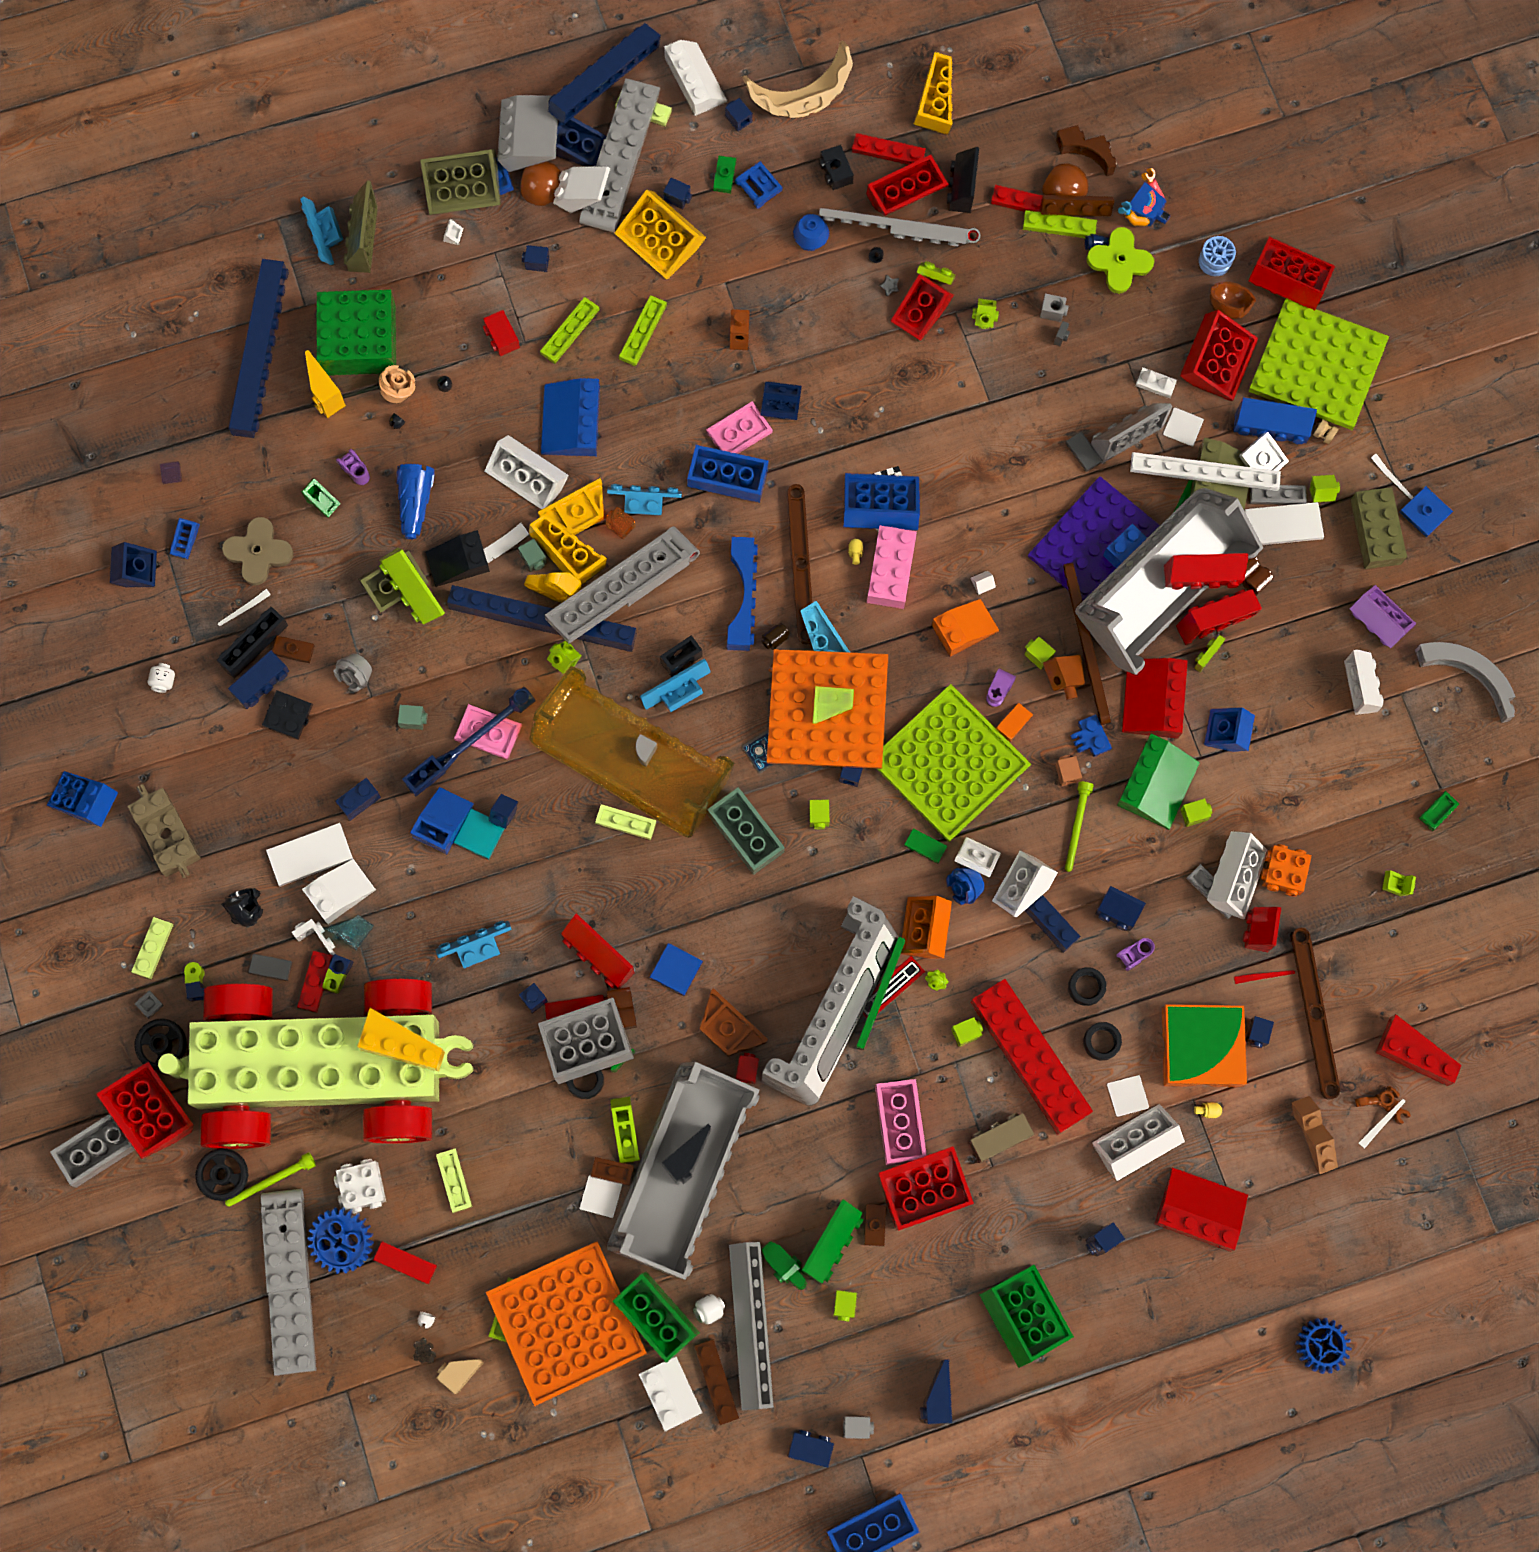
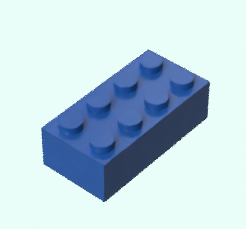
[687,445,769,503]
[826,1493,920,1552]

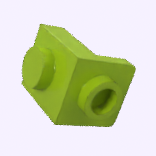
[1382,870,1416,896]

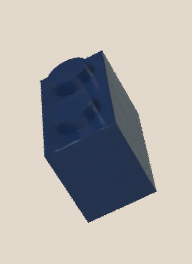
[336,777,381,821]
[788,1429,834,1468]

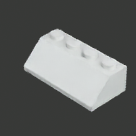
[664,40,727,116]
[485,435,569,509]
[1207,831,1267,919]
[1092,1104,1185,1181]

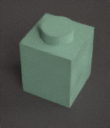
[518,539,547,572]
[398,705,428,730]

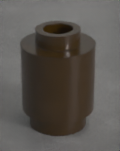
[761,623,790,650]

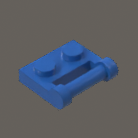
[735,161,782,209]

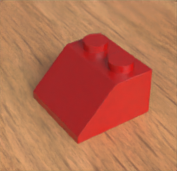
[1243,907,1281,952]

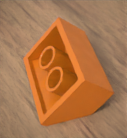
[901,896,952,959]

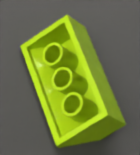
[379,548,445,625]

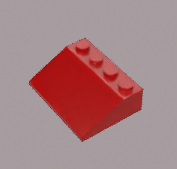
[1248,236,1335,311]
[1180,310,1258,401]
[1122,658,1188,739]
[96,1062,193,1159]
[878,1146,974,1231]
[1154,1167,1248,1252]

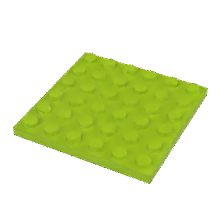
[1248,298,1389,430]
[877,684,1031,842]

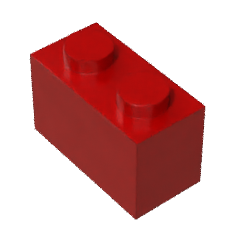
[482,310,520,356]

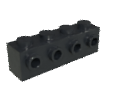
[217,607,288,678]

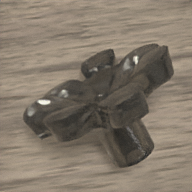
[413,1338,436,1364]

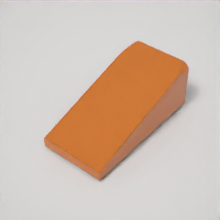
[996,703,1033,742]

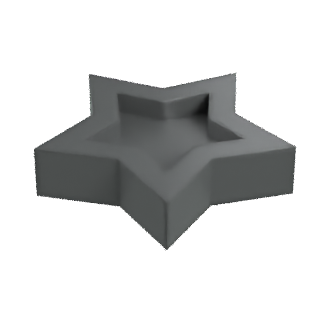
[879,275,899,296]

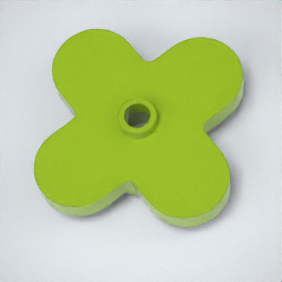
[1087,227,1154,294]

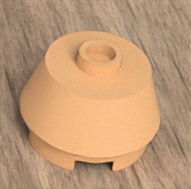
[379,365,415,403]

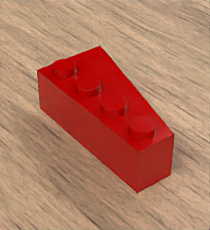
[1176,589,1262,645]
[1375,1014,1462,1086]

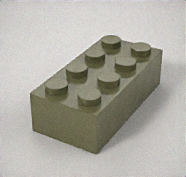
[1351,487,1407,569]

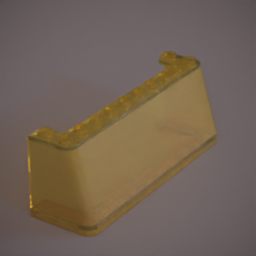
[529,665,735,838]

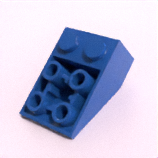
[47,771,118,827]
[410,787,474,854]

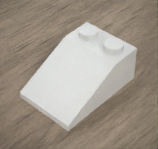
[553,166,610,213]
[992,851,1058,917]
[302,859,376,924]

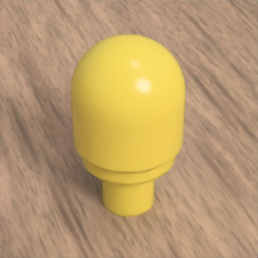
[848,539,863,565]
[1194,1102,1222,1118]

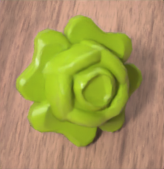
[925,970,949,991]

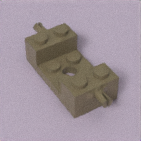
[128,784,201,878]

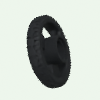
[134,1019,187,1070]
[195,1148,248,1201]

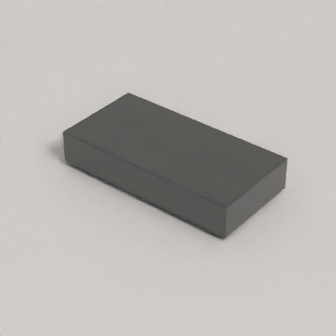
[1066,432,1102,472]
[248,954,292,981]

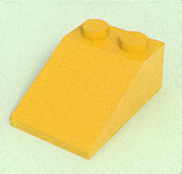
[305,350,346,418]

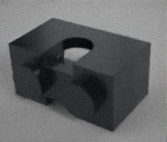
[818,145,854,190]
[660,635,703,677]

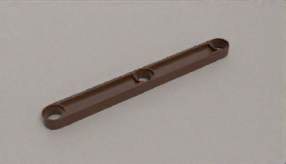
[788,484,812,645]
[1063,562,1111,725]
[1291,927,1340,1100]

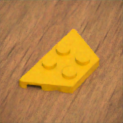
[538,478,604,535]

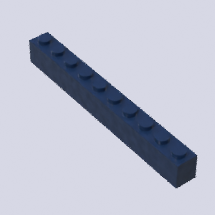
[229,259,289,438]
[447,585,637,652]

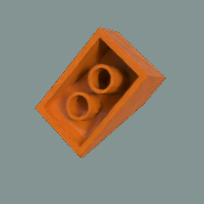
[932,599,999,657]

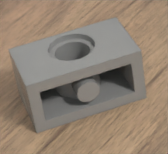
[843,1417,874,1439]

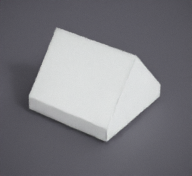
[443,219,464,245]
[971,571,996,595]

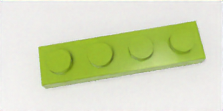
[1023,210,1097,238]
[619,295,667,366]
[540,297,600,364]

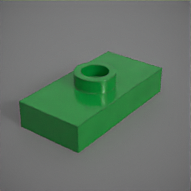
[713,156,736,194]

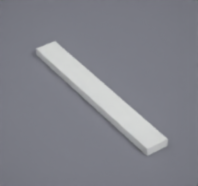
[1130,452,1281,491]

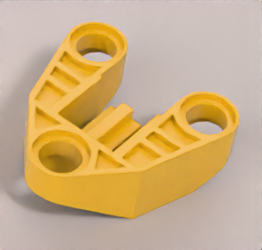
[524,573,582,603]

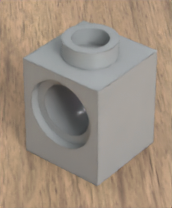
[1040,293,1069,322]

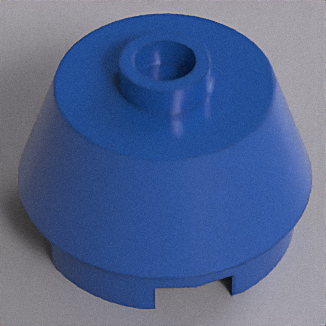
[793,214,829,251]
[946,867,984,905]

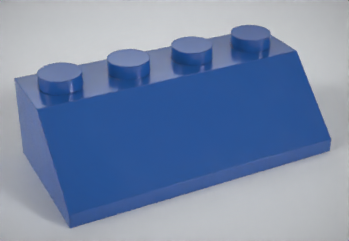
[1233,397,1317,444]

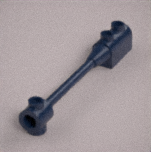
[402,687,536,797]

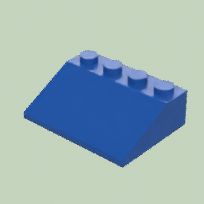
[541,378,600,456]
[843,473,920,530]

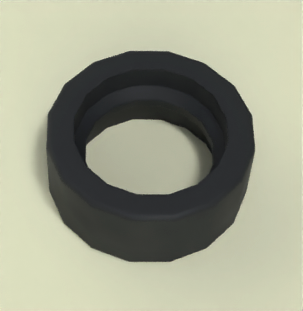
[1068,967,1106,1006]
[1083,1022,1122,1061]
[566,1070,604,1099]

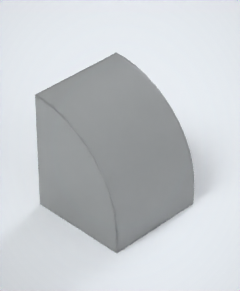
[636,734,657,767]

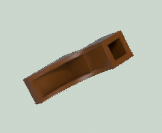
[1056,125,1117,177]

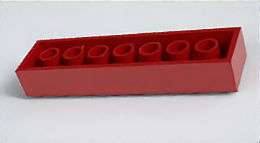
[970,979,1093,1135]

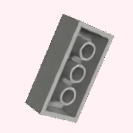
[51,1114,134,1188]

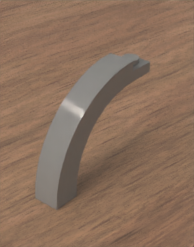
[1415,642,1516,723]

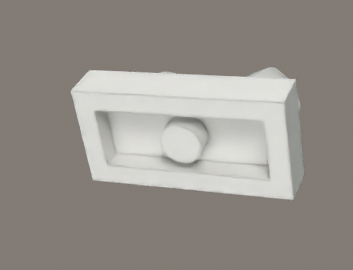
[1136,368,1177,399]

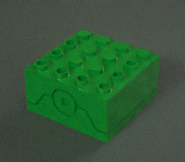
[317,290,396,376]

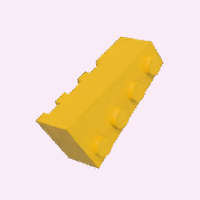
[914,52,952,135]
[529,514,607,585]
[358,1008,445,1072]

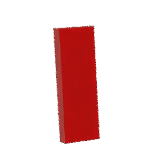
[373,1241,437,1284]

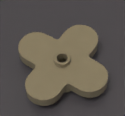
[222,517,293,585]

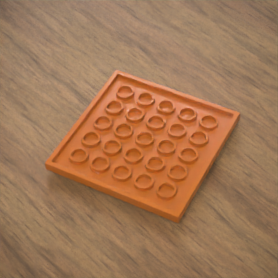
[767,649,888,769]
[486,1241,647,1407]

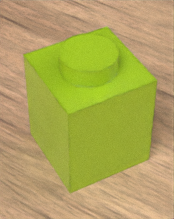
[1309,475,1340,503]
[1024,637,1056,670]
[1180,799,1212,827]
[809,800,830,830]
[951,1017,983,1047]
[833,1291,857,1322]

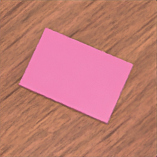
[706,401,773,454]
[454,704,522,760]

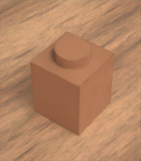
[1055,755,1082,787]

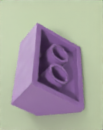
[1350,585,1416,648]

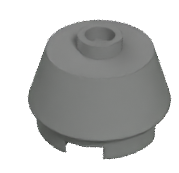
[333,653,372,692]

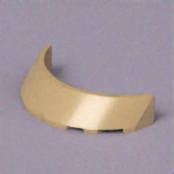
[742,41,853,118]

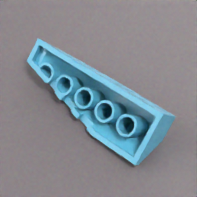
[801,601,850,653]

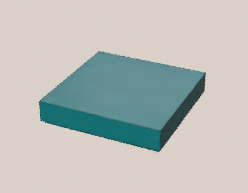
[454,809,505,860]

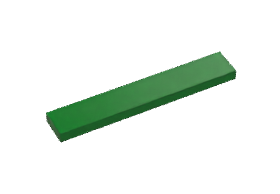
[856,937,906,1050]

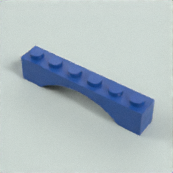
[727,537,758,651]

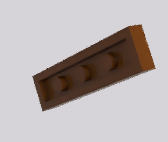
[1040,195,1115,216]
[694,1339,739,1425]

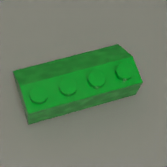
[801,1199,863,1285]
[613,1271,700,1363]

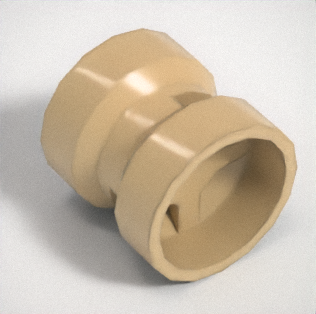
[1313,420,1339,445]

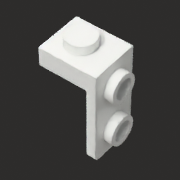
[292,919,335,956]

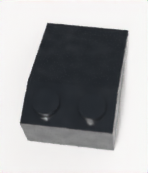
[425,530,490,587]
[662,1124,711,1185]

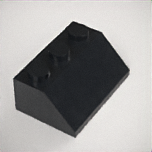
[947,147,979,213]

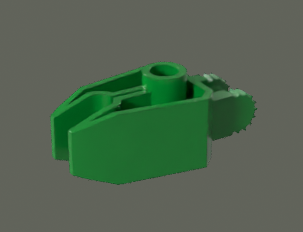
[761,1241,807,1290]

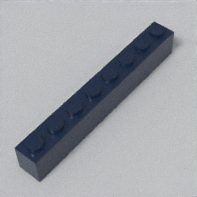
[548,23,661,124]

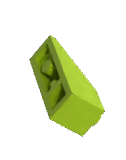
[610,1096,640,1163]

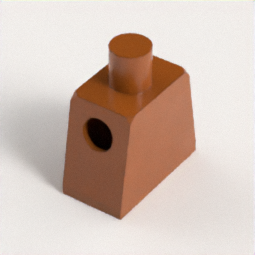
[730,309,750,350]
[1043,655,1085,700]

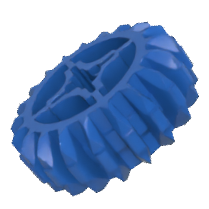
[1296,1318,1352,1374]

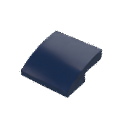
[761,381,802,420]

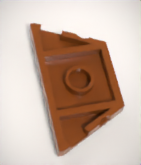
[700,988,768,1057]

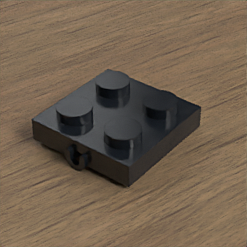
[262,690,313,740]

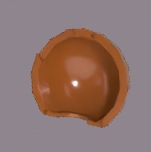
[521,161,561,206]
[1042,163,1088,196]
[1210,281,1256,320]

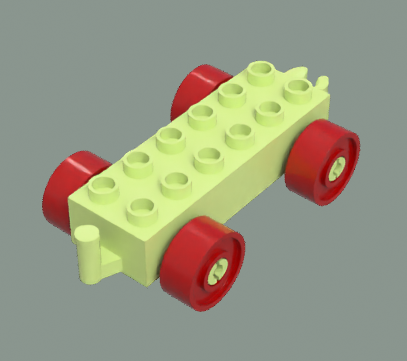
[158,979,473,1149]

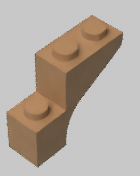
[1292,1096,1338,1174]

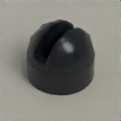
[869,247,884,263]
[437,376,452,392]
[389,413,405,429]

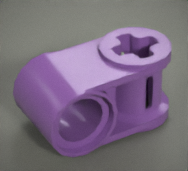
[336,448,370,485]
[986,668,1016,707]
[1116,938,1155,971]

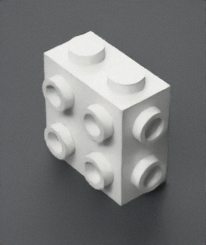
[334,1159,386,1214]

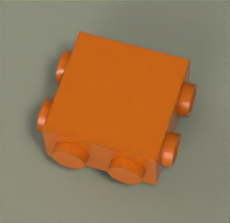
[1260,844,1312,897]

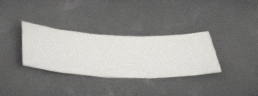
[484,523,529,563]

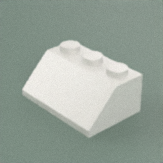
[1344,650,1383,715]
[639,1357,702,1431]

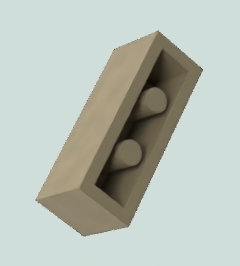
[969,1112,1034,1163]

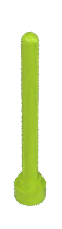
[1065,781,1094,872]
[225,1152,316,1207]

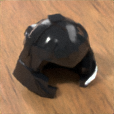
[222,888,263,928]

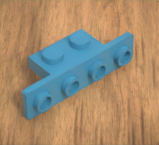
[300,197,344,265]
[607,484,682,515]
[640,659,711,712]
[435,921,512,968]

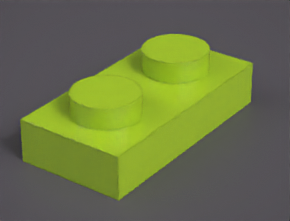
[917,261,956,285]
[1194,635,1226,672]

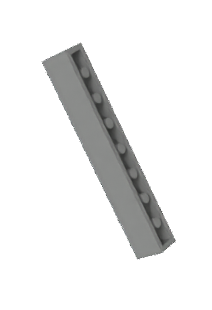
[729,1242,774,1411]

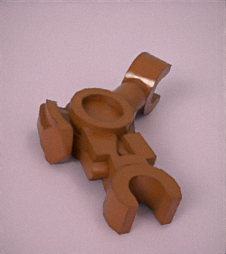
[1355,1086,1411,1125]

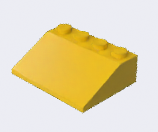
[614,189,706,279]

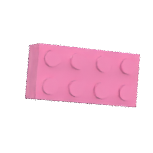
[867,526,917,609]
[875,1079,927,1166]

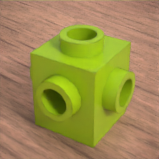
[972,298,999,329]
[547,641,582,674]

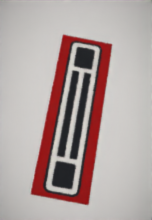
[862,956,925,1018]

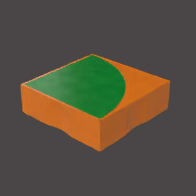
[1162,1005,1247,1087]

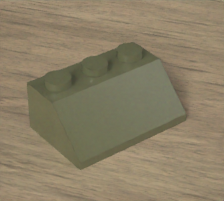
[358,549,429,613]

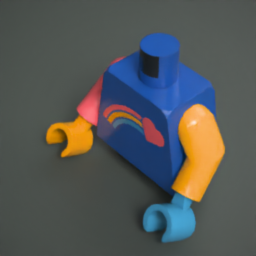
[1118,168,1171,227]

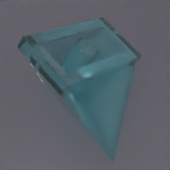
[325,915,374,950]

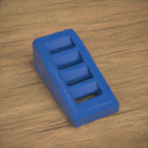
[169,518,200,559]

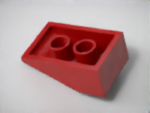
[891,274,954,341]

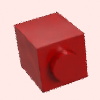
[736,1053,759,1084]

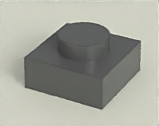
[1054,321,1070,346]
[135,990,164,1019]

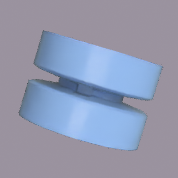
[1199,236,1236,276]

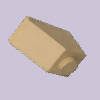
[437,1359,484,1394]

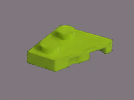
[813,686,854,724]

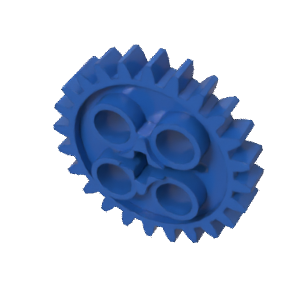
[307,1207,374,1274]

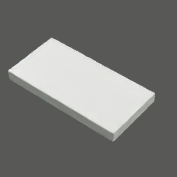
[1244,502,1324,545]
[266,823,353,887]

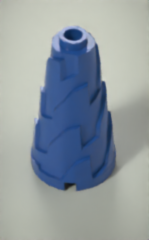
[397,464,435,539]

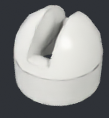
[418,1312,435,1328]

